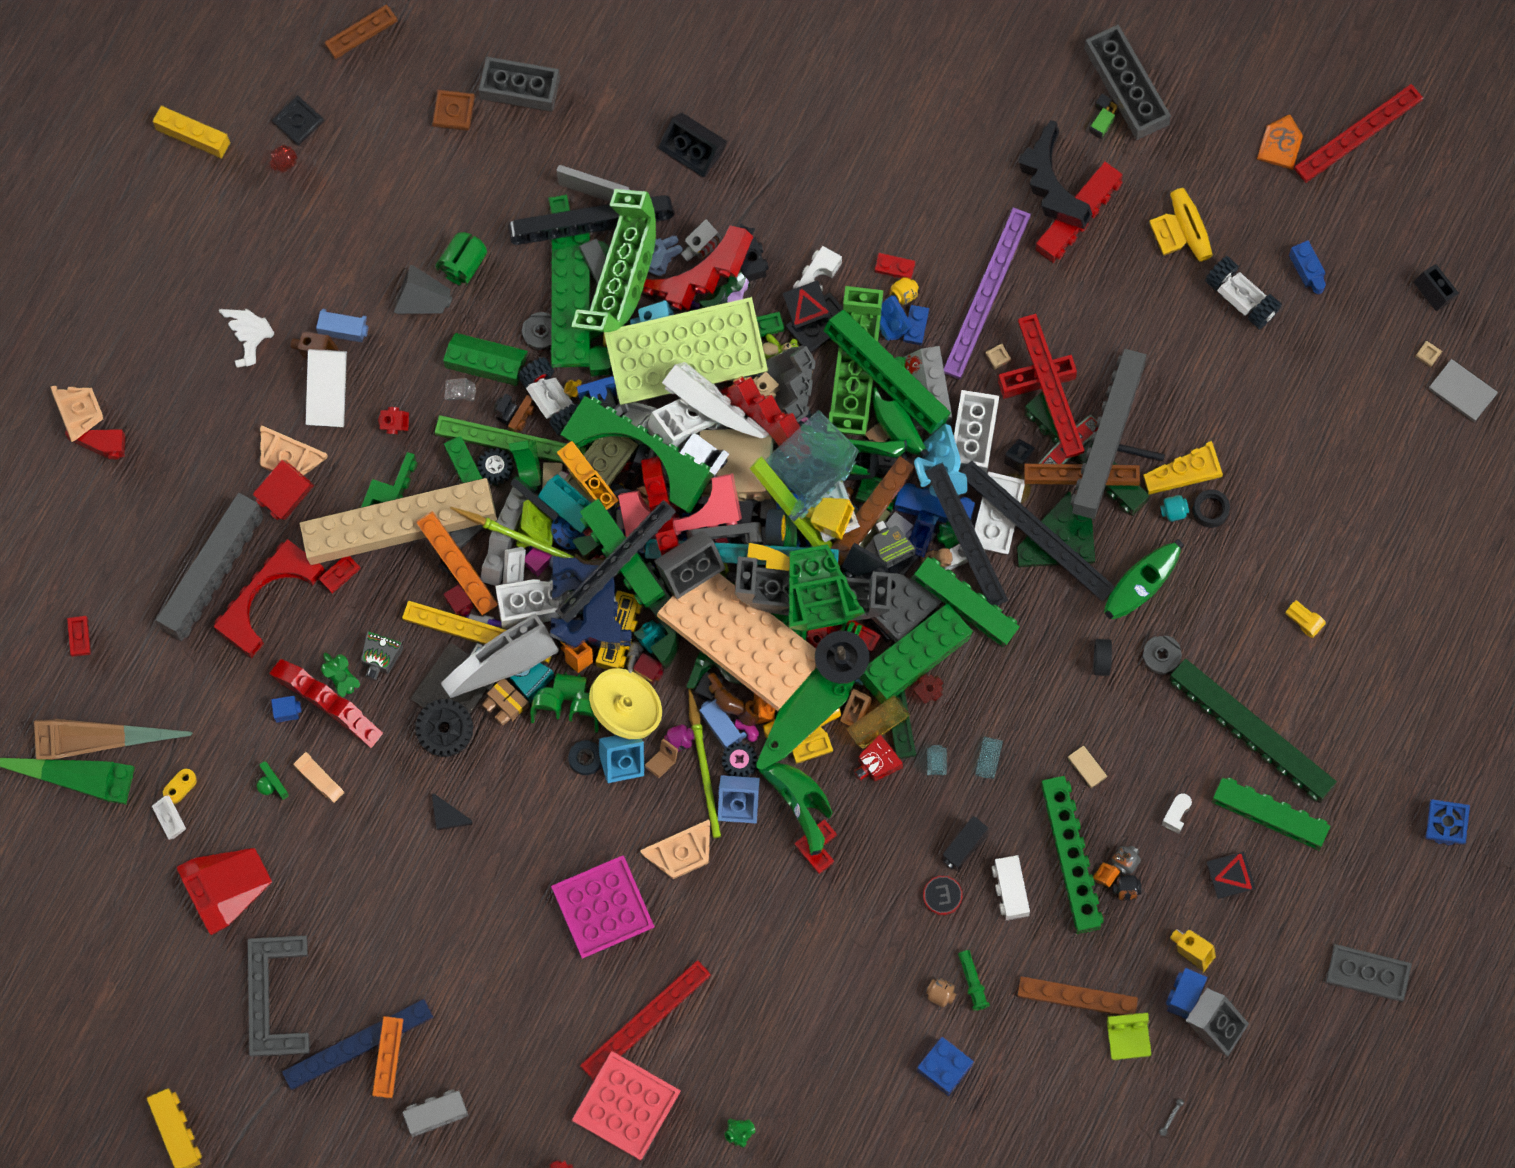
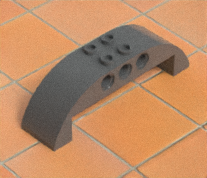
[735,556,892,621]

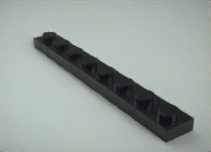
[925,462,1008,606]
[555,500,676,623]

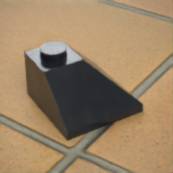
[842,542,887,580]

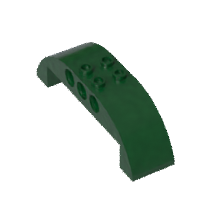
[573,536,681,669]

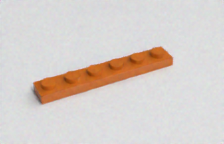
[417,511,498,615]

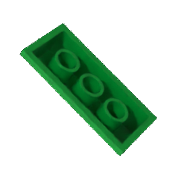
[443,333,528,386]

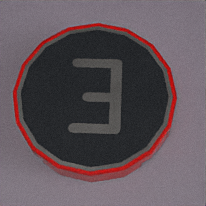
[923,876,962,915]

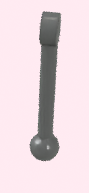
[1159,1099,1184,1136]

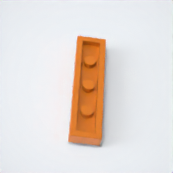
[372,1016,403,1098]

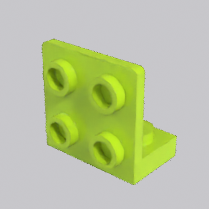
[1107,1013,1151,1060]

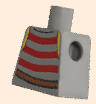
[680,219,722,262]

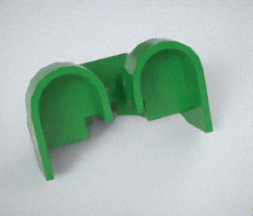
[531,672,600,733]

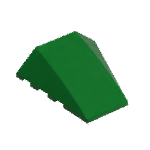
[789,544,865,631]

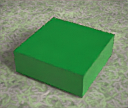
[549,195,570,214]

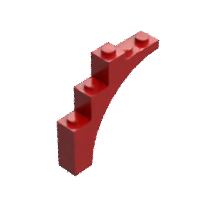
[642,226,753,311]
[719,376,814,464]
[641,456,679,556]
[269,659,383,748]

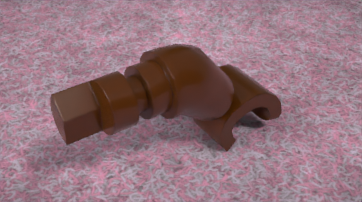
[708,673,761,726]

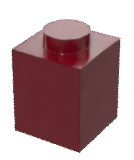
[443,584,473,617]
[633,653,664,685]

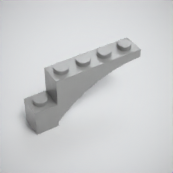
[481,487,528,586]

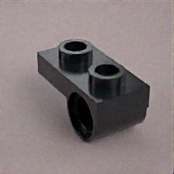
[494,393,519,426]

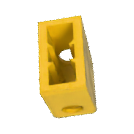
[805,498,854,540]
[1170,929,1216,972]

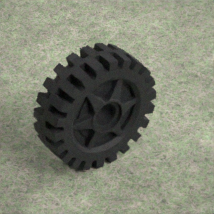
[415,699,473,757]

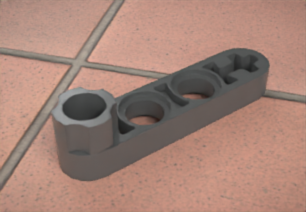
[686,522,763,544]

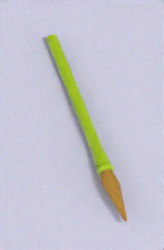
[450,507,574,558]
[689,689,721,838]

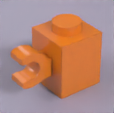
[560,641,593,673]

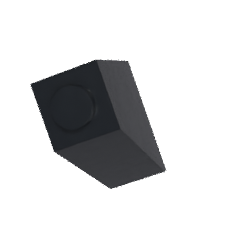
[942,816,989,871]

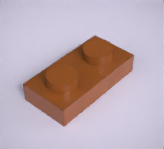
[508,395,536,433]

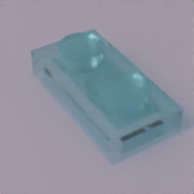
[975,737,1003,779]

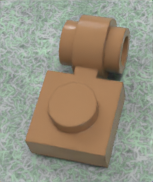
[920,549,953,567]

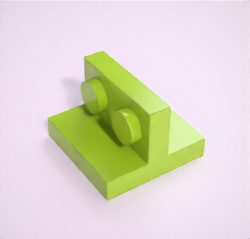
[516,499,553,548]

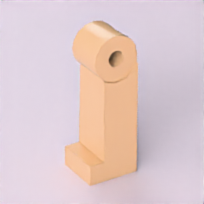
[294,752,344,803]

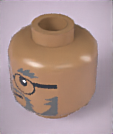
[926,978,957,1007]

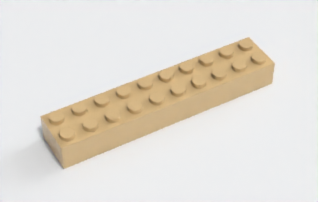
[300,478,497,565]

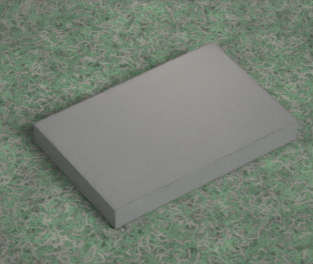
[1429,359,1498,422]

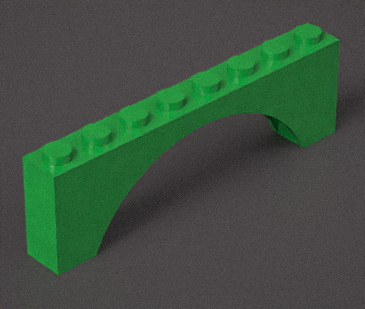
[560,396,714,514]

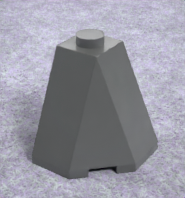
[394,265,452,314]

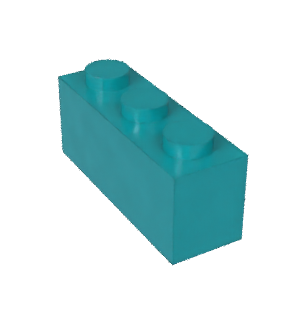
[538,474,591,533]

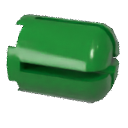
[435,232,487,286]

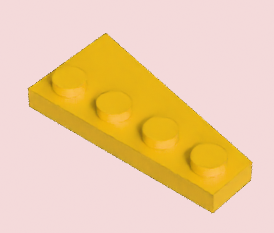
[1143,441,1223,495]

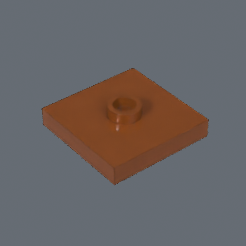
[432,90,475,131]

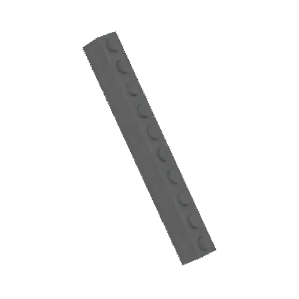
[1070,349,1147,519]

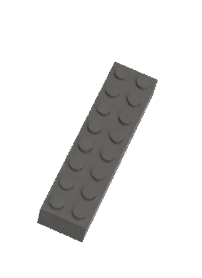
[156,493,263,642]

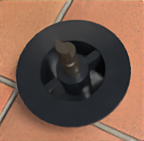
[815,631,869,684]

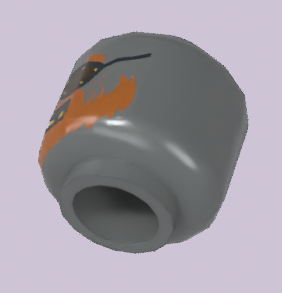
[1112,845,1141,875]

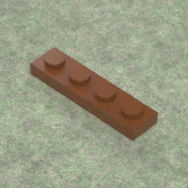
[325,5,397,59]

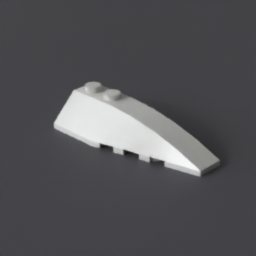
[662,362,769,438]
[495,579,616,629]

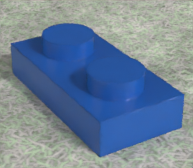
[903,305,929,346]

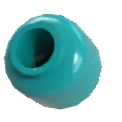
[1160,495,1189,522]

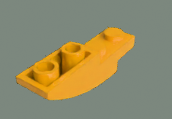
[557,441,619,510]

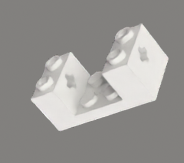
[646,384,728,452]

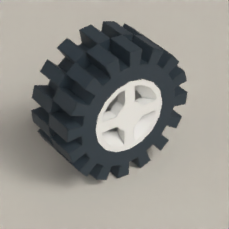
[478,448,513,485]

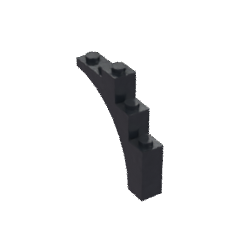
[1018,120,1092,229]

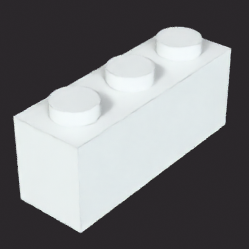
[992,855,1030,920]

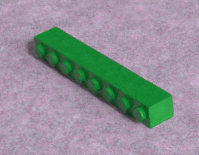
[823,309,951,434]

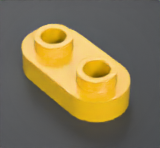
[163,769,197,804]

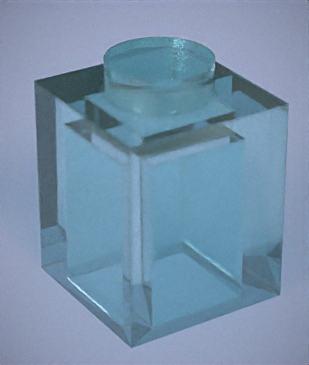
[927,745,947,775]

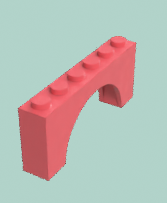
[618,473,742,539]

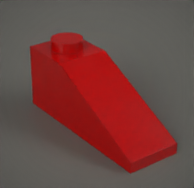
[65,430,125,460]

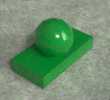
[257,761,289,800]

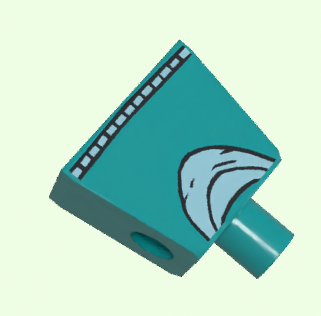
[510,663,555,703]

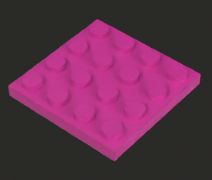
[551,855,654,959]

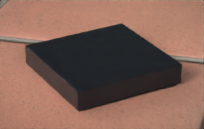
[272,95,324,146]

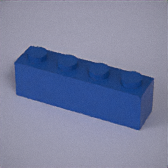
[895,483,975,523]

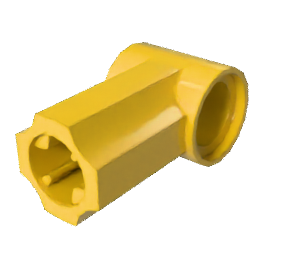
[1285,600,1326,638]

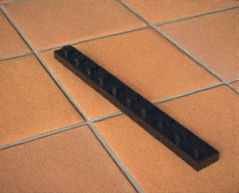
[961,460,1115,602]

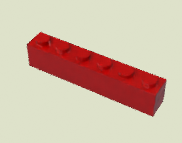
[1035,162,1123,263]

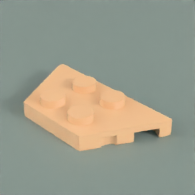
[51,386,103,442]
[260,426,328,475]
[640,820,710,879]

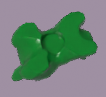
[321,653,360,697]

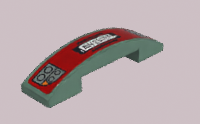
[1039,415,1098,464]

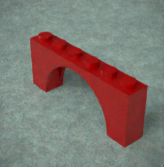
[214,539,325,659]

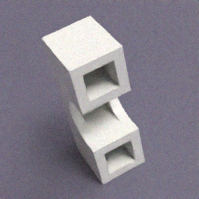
[792,246,842,293]

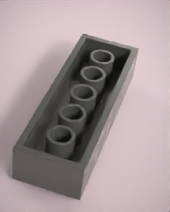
[1084,24,1171,140]

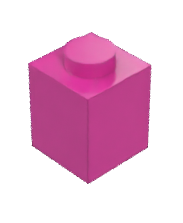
[524,548,552,577]

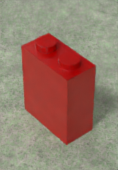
[253,460,315,520]

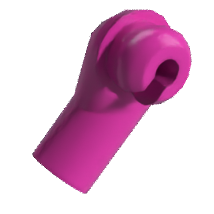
[735,719,759,742]

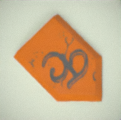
[1257,114,1303,170]

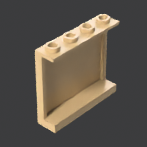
[700,429,776,501]

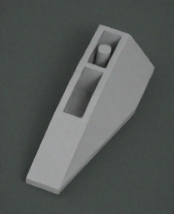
[441,613,559,698]

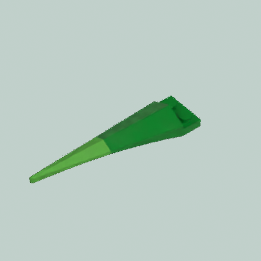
[0,758,135,805]

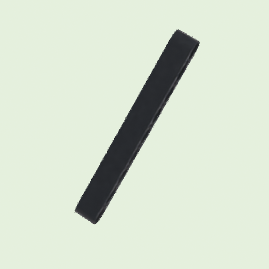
[507,195,674,245]

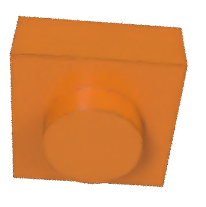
[1093,863,1120,887]

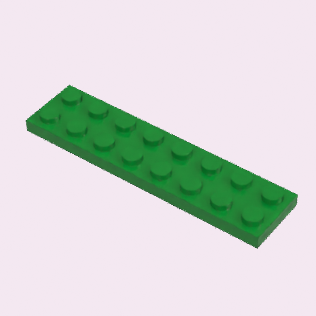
[551,233,590,368]

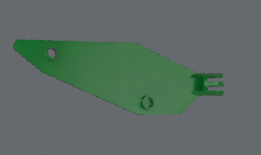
[756,621,862,770]

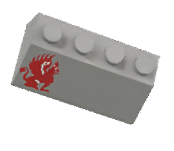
[905,346,952,429]

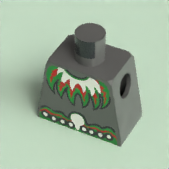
[361,632,404,681]

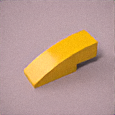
[747,543,789,571]

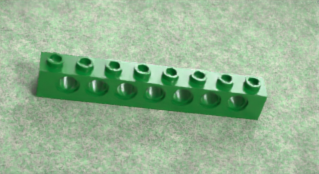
[1041,776,1104,934]

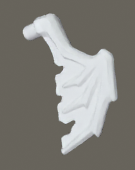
[219,309,274,368]

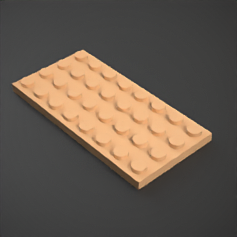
[656,573,816,711]

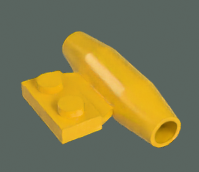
[1149,188,1213,262]
[763,709,841,764]

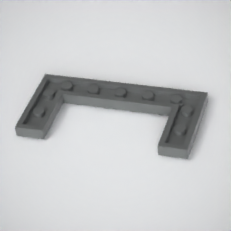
[248,936,310,1057]

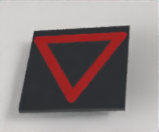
[783,280,830,329]
[1207,852,1256,899]

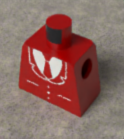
[854,734,903,781]

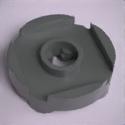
[522,312,552,350]
[1143,635,1182,675]

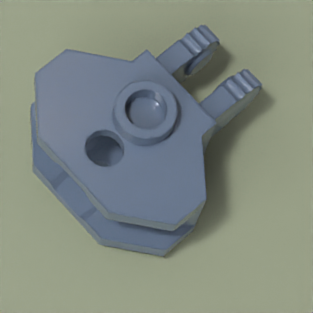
[648,236,683,276]

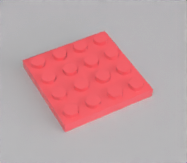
[572,1051,680,1161]

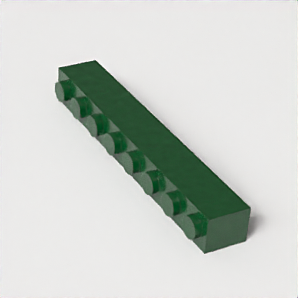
[1025,391,1150,516]

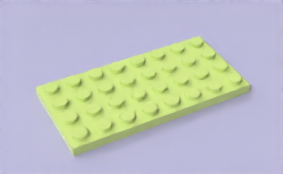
[604,297,768,405]

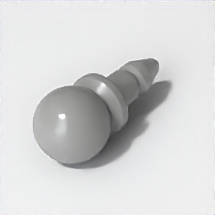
[627,642,644,673]

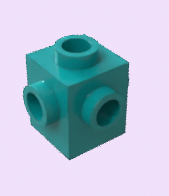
[634,620,667,654]

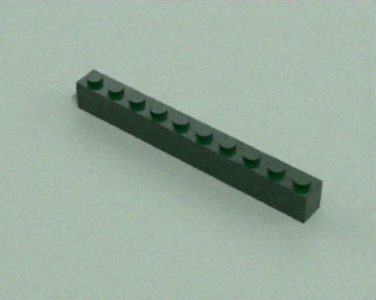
[1169,658,1337,803]

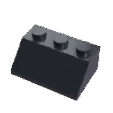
[658,112,727,177]

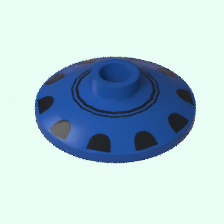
[551,516,586,550]

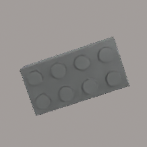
[479,57,560,112]

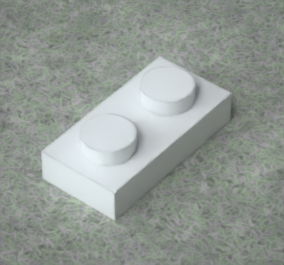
[503,547,526,584]
[152,796,186,840]

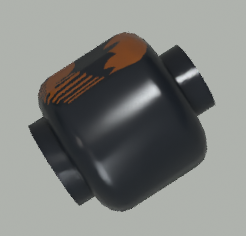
[1112,875,1141,901]

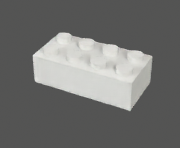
[954,390,999,473]

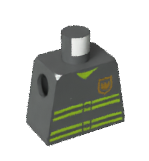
[873,521,915,568]

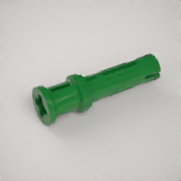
[958,950,990,1011]

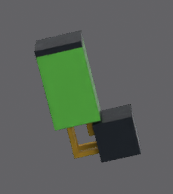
[1089,94,1117,139]

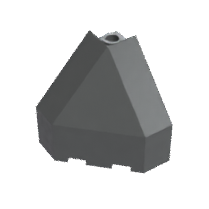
[744,346,816,422]

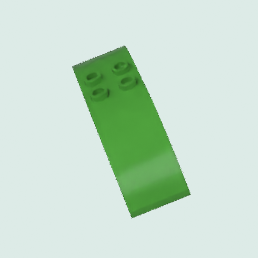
[571,189,656,332]
[827,286,883,436]

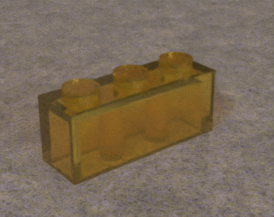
[847,695,910,748]

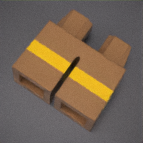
[482,679,530,726]

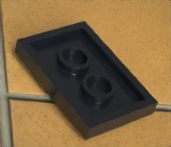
[786,292,843,354]

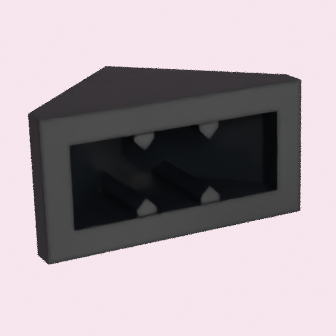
[1004,439,1035,473]

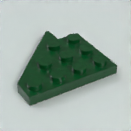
[1017,492,1095,567]

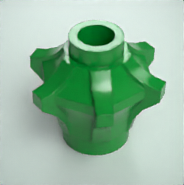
[937,521,959,549]
[724,1119,755,1148]

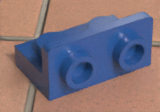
[880,295,912,340]

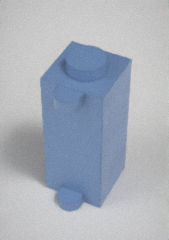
[316,309,368,342]
[700,699,747,750]

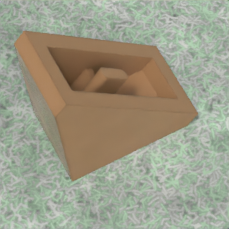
[840,689,871,729]

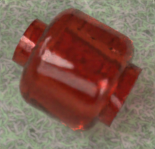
[269,145,298,172]

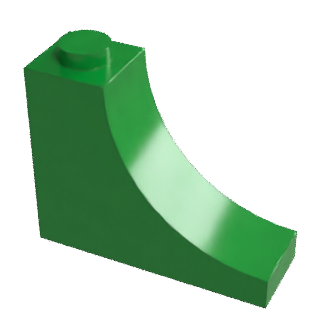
[509,440,543,490]

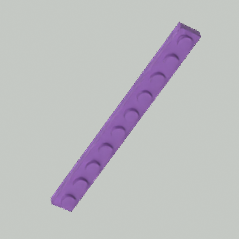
[944,208,1031,380]

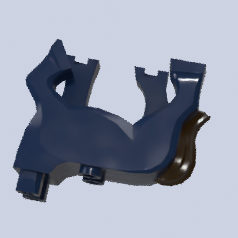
[550,554,631,650]

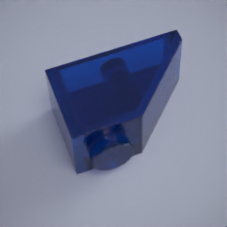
[909,509,940,557]

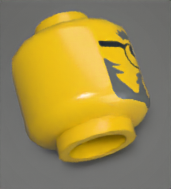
[890,277,918,305]

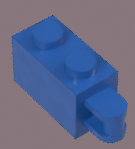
[1289,241,1326,294]

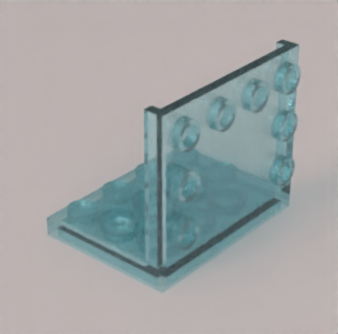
[765,410,859,522]

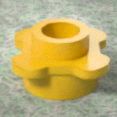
[564,380,582,398]

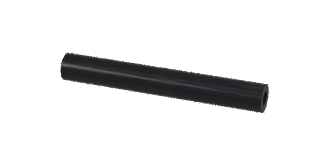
[1117,444,1165,461]

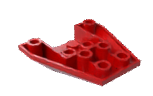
[176,848,272,935]

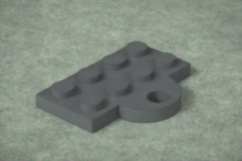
[872,573,942,643]

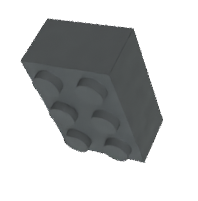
[654,530,726,599]
[1186,988,1249,1056]

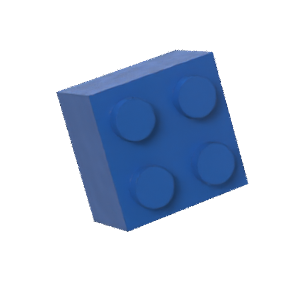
[1166,968,1207,1019]
[917,1037,974,1096]

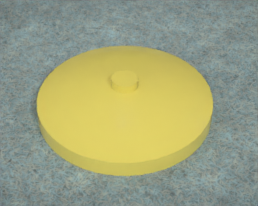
[589,668,662,739]

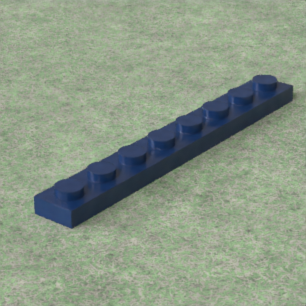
[282,999,433,1090]

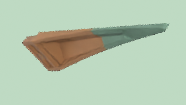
[34,719,193,760]

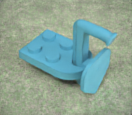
[914,424,967,497]

